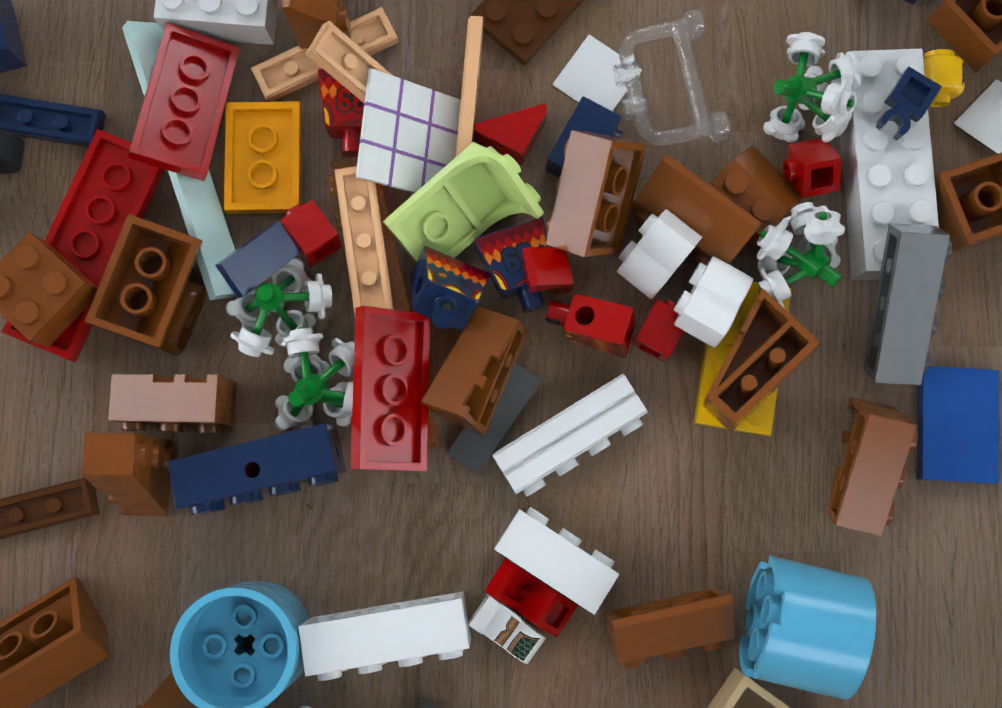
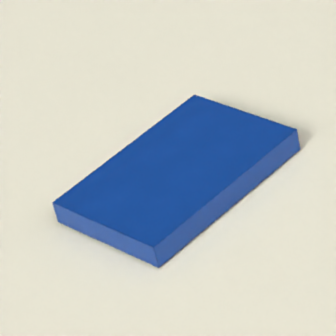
[917,366,999,484]

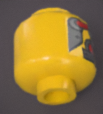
[923,49,965,107]

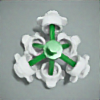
[763,32,863,143]
[757,202,845,308]
[226,258,334,357]
[275,327,354,431]

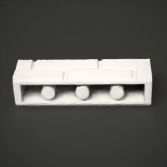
[492,374,648,497]

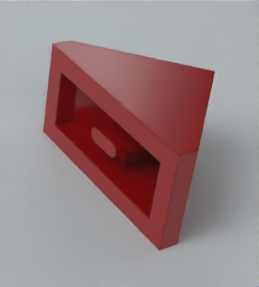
[474,103,547,166]

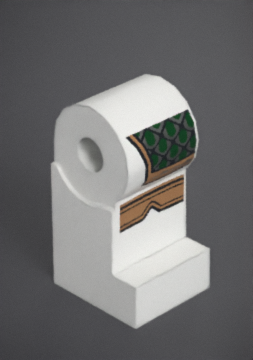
[469,594,546,664]

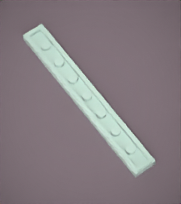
[122,21,236,300]

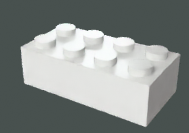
[298,591,471,681]

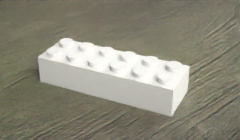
[840,49,939,280]

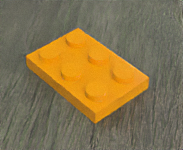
[224,101,302,214]

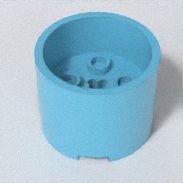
[739,555,876,700]
[170,581,310,708]

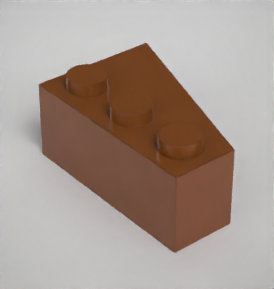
[703,288,821,432]
[827,397,918,536]
[82,433,177,516]

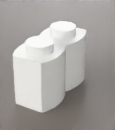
[617,209,702,300]
[673,256,754,348]

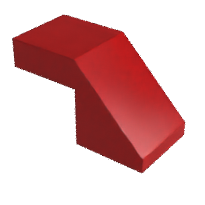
[521,247,574,294]
[484,558,578,638]

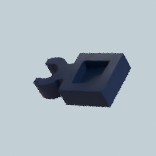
[876,66,942,141]

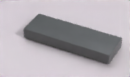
[447,363,542,475]

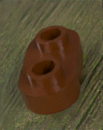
[161,281,206,356]

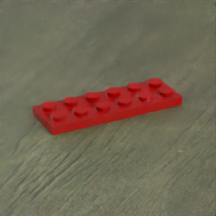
[1,129,165,362]

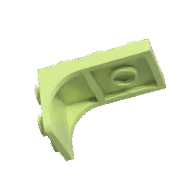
[383,142,544,263]

